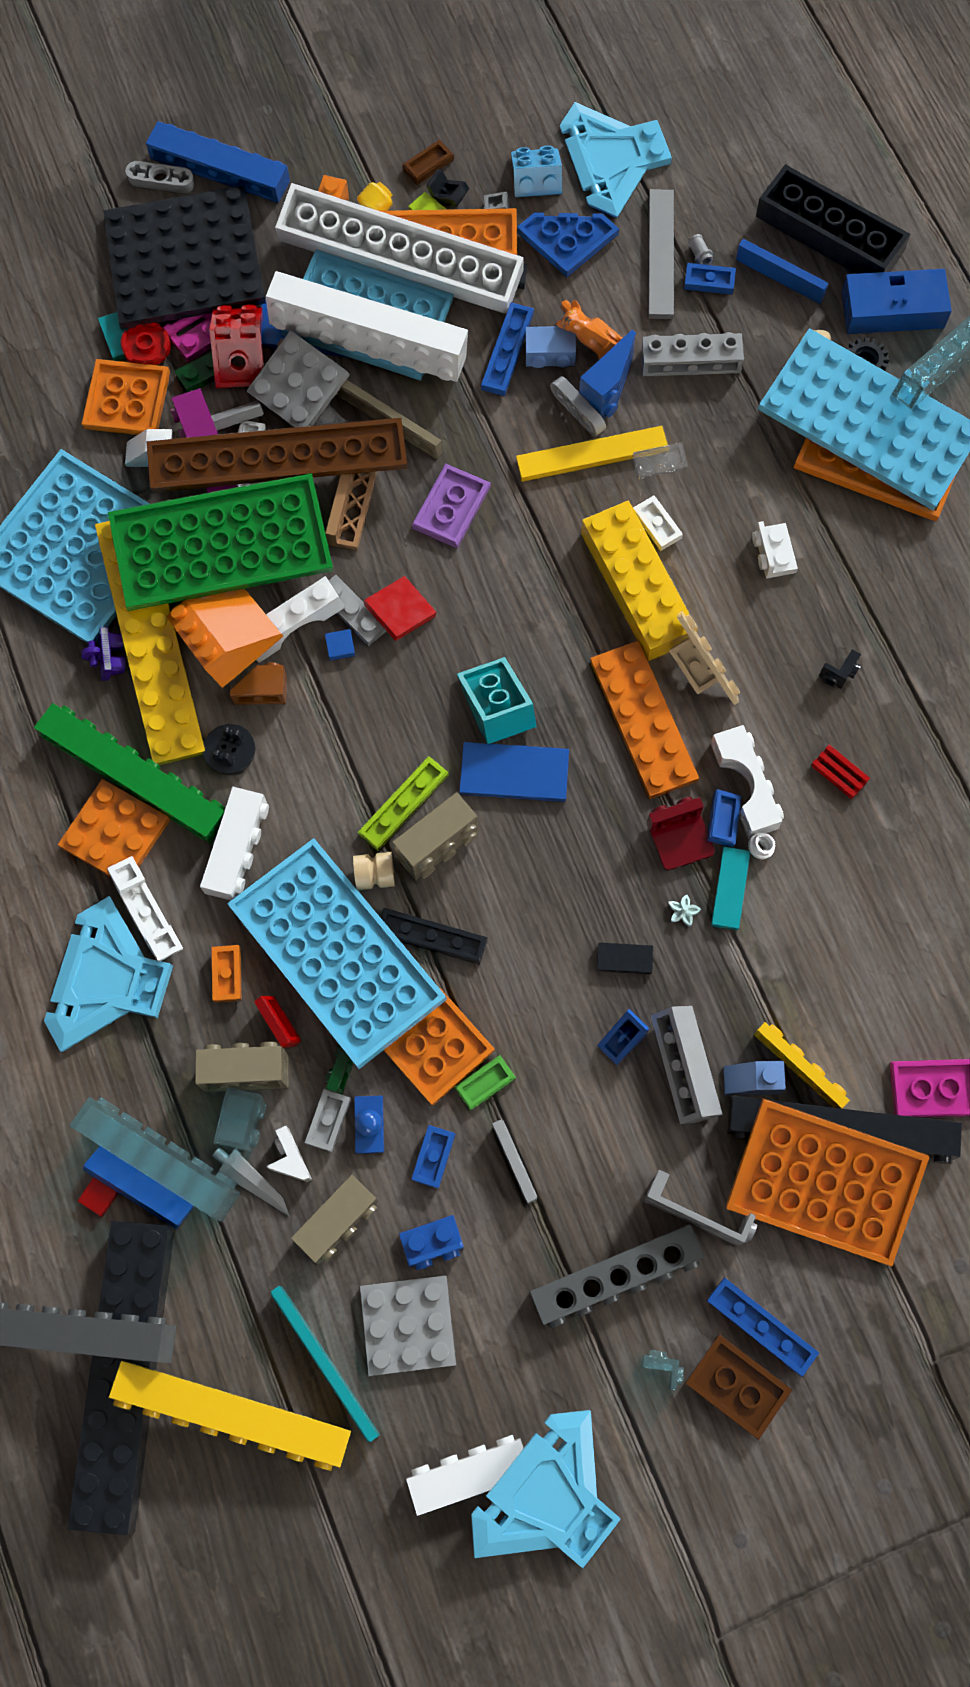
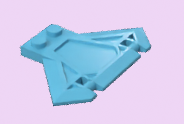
[560,102,672,218]
[44,896,173,1053]
[471,1410,621,1568]

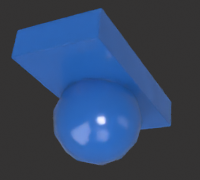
[354,1096,384,1154]

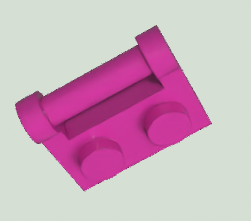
[162,313,212,363]

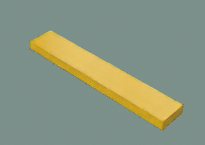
[516,426,668,482]

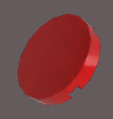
[120,322,171,365]

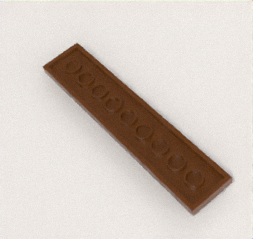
[146,418,407,493]

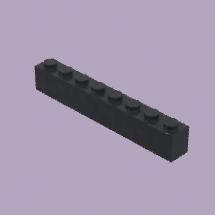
[727,1096,962,1164]

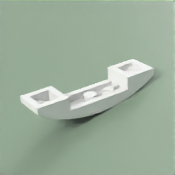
[107,856,183,962]

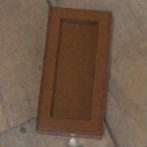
[402,139,454,185]

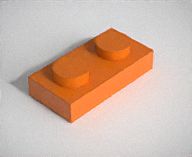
[212,945,242,1003]

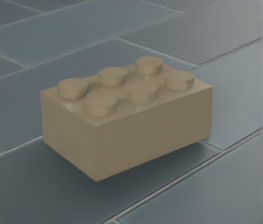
[393,792,478,881]
[196,1042,289,1092]

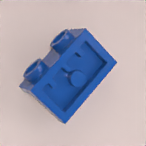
[399,1215,464,1271]

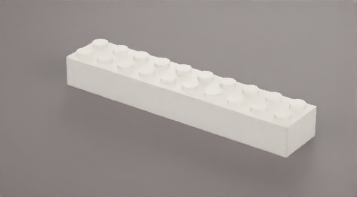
[275,183,523,314]

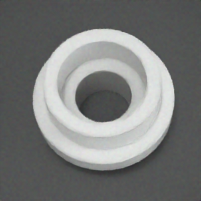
[748,833,775,859]

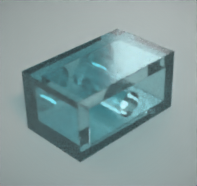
[214,1087,266,1153]

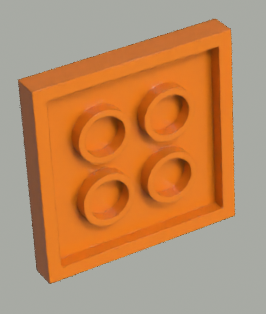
[82,359,170,435]
[58,779,170,877]
[383,988,495,1106]

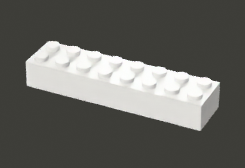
[266,271,468,382]

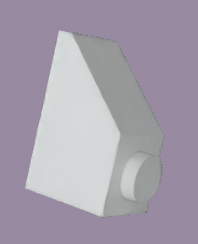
[125,429,175,467]

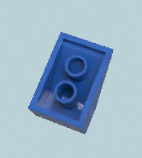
[579,330,636,419]

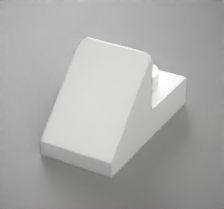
[267,1126,312,1182]

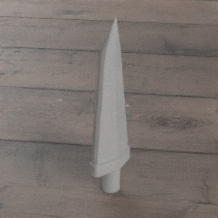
[212,1147,290,1217]

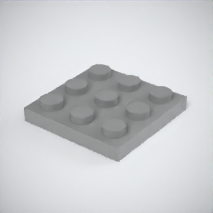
[247,330,350,427]
[360,1276,456,1376]

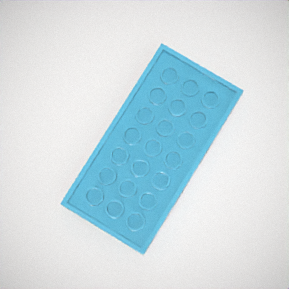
[758,328,970,511]
[227,838,447,1069]

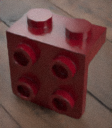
[647,797,715,871]

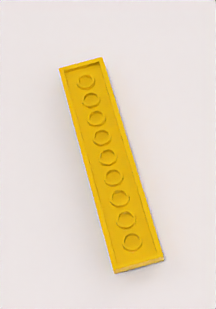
[95,521,205,766]

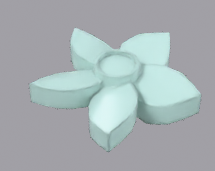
[668,895,701,927]

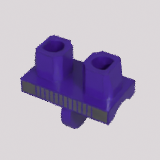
[81,627,125,681]

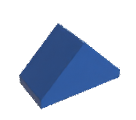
[597,1009,649,1065]

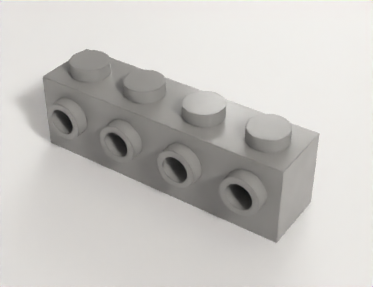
[641,332,744,376]
[651,1006,722,1124]

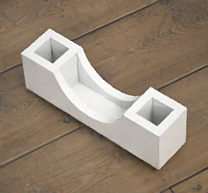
[256,576,345,663]
[711,725,784,839]

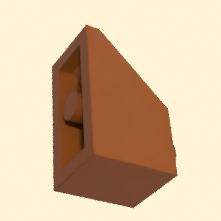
[230,662,287,705]

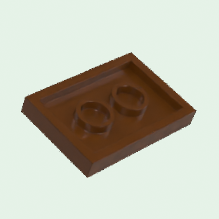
[685,1334,792,1440]

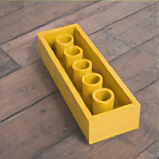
[581,500,697,661]

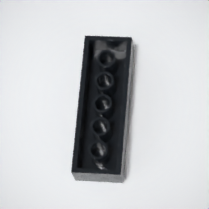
[755,164,910,274]

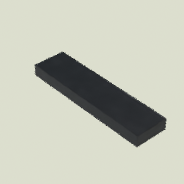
[381,908,488,965]

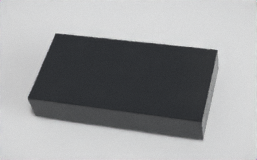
[597,942,653,974]

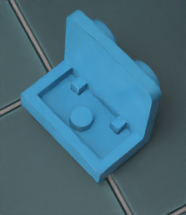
[511,146,562,197]

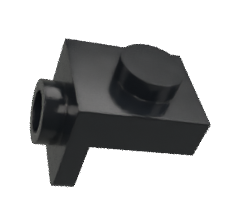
[426,169,469,207]
[819,649,861,689]

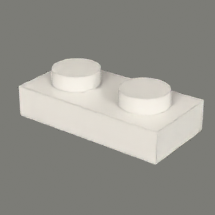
[633,496,683,551]

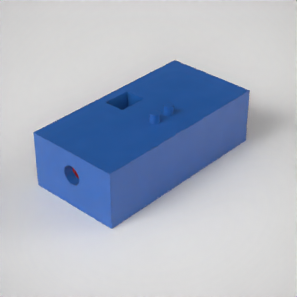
[841,268,952,334]

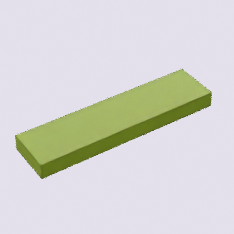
[357,756,449,851]

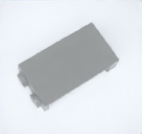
[643,1170,757,1246]

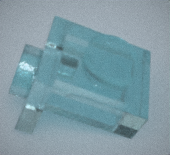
[641,1350,684,1391]

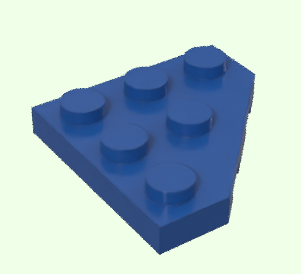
[517,213,619,277]

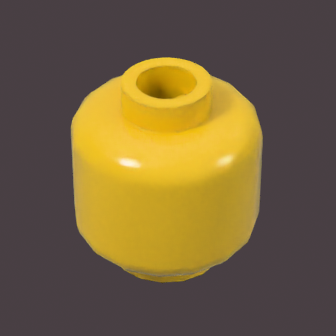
[357,182,393,211]

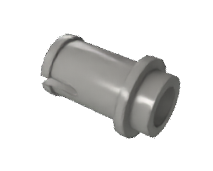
[688,234,713,265]

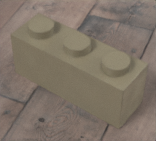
[291,1175,378,1264]

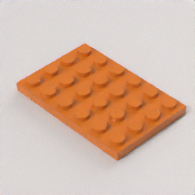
[725,1098,930,1266]

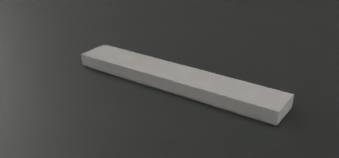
[648,189,674,319]

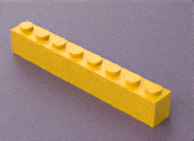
[109,1361,351,1471]

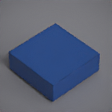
[325,629,355,661]

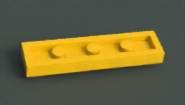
[754,1022,850,1109]

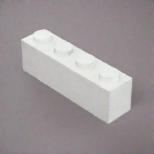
[200,787,269,900]
[406,1435,523,1516]

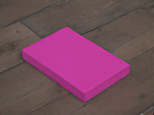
[889,1059,970,1118]

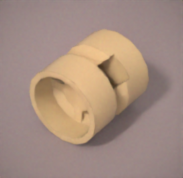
[353,852,395,891]

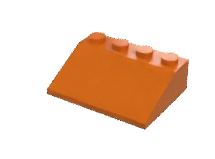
[166,589,284,688]

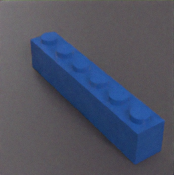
[146,121,290,203]

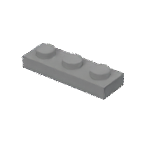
[329,575,386,646]

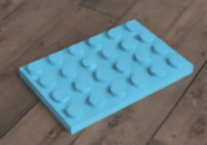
[281,249,454,381]

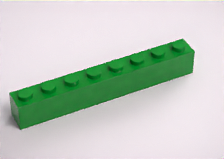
[34,703,225,844]

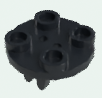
[203,724,256,775]

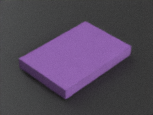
[412,463,491,549]

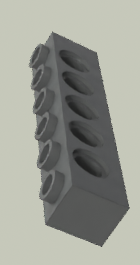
[530,1224,705,1328]

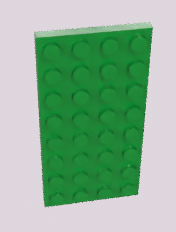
[108,473,333,611]

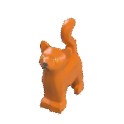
[556,300,623,360]

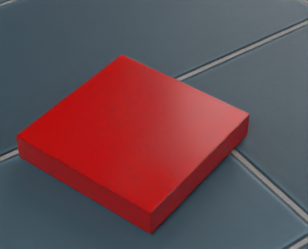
[364,576,437,641]

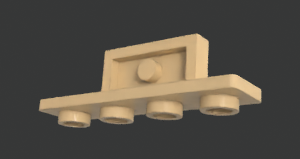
[669,611,740,705]

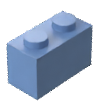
[526,326,576,368]

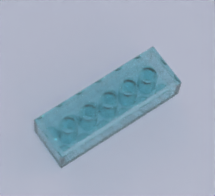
[70,1097,240,1222]

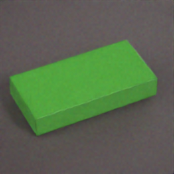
[454,1055,516,1111]

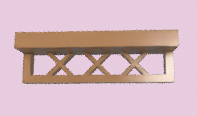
[325,471,378,551]

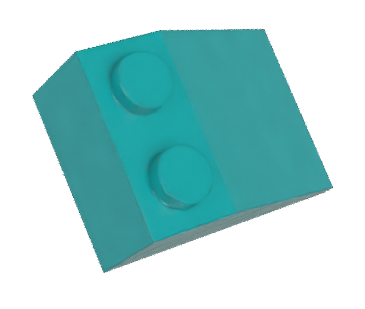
[457,657,537,744]

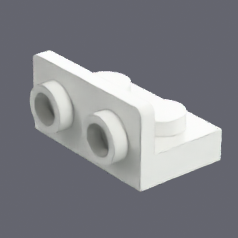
[752,521,798,578]

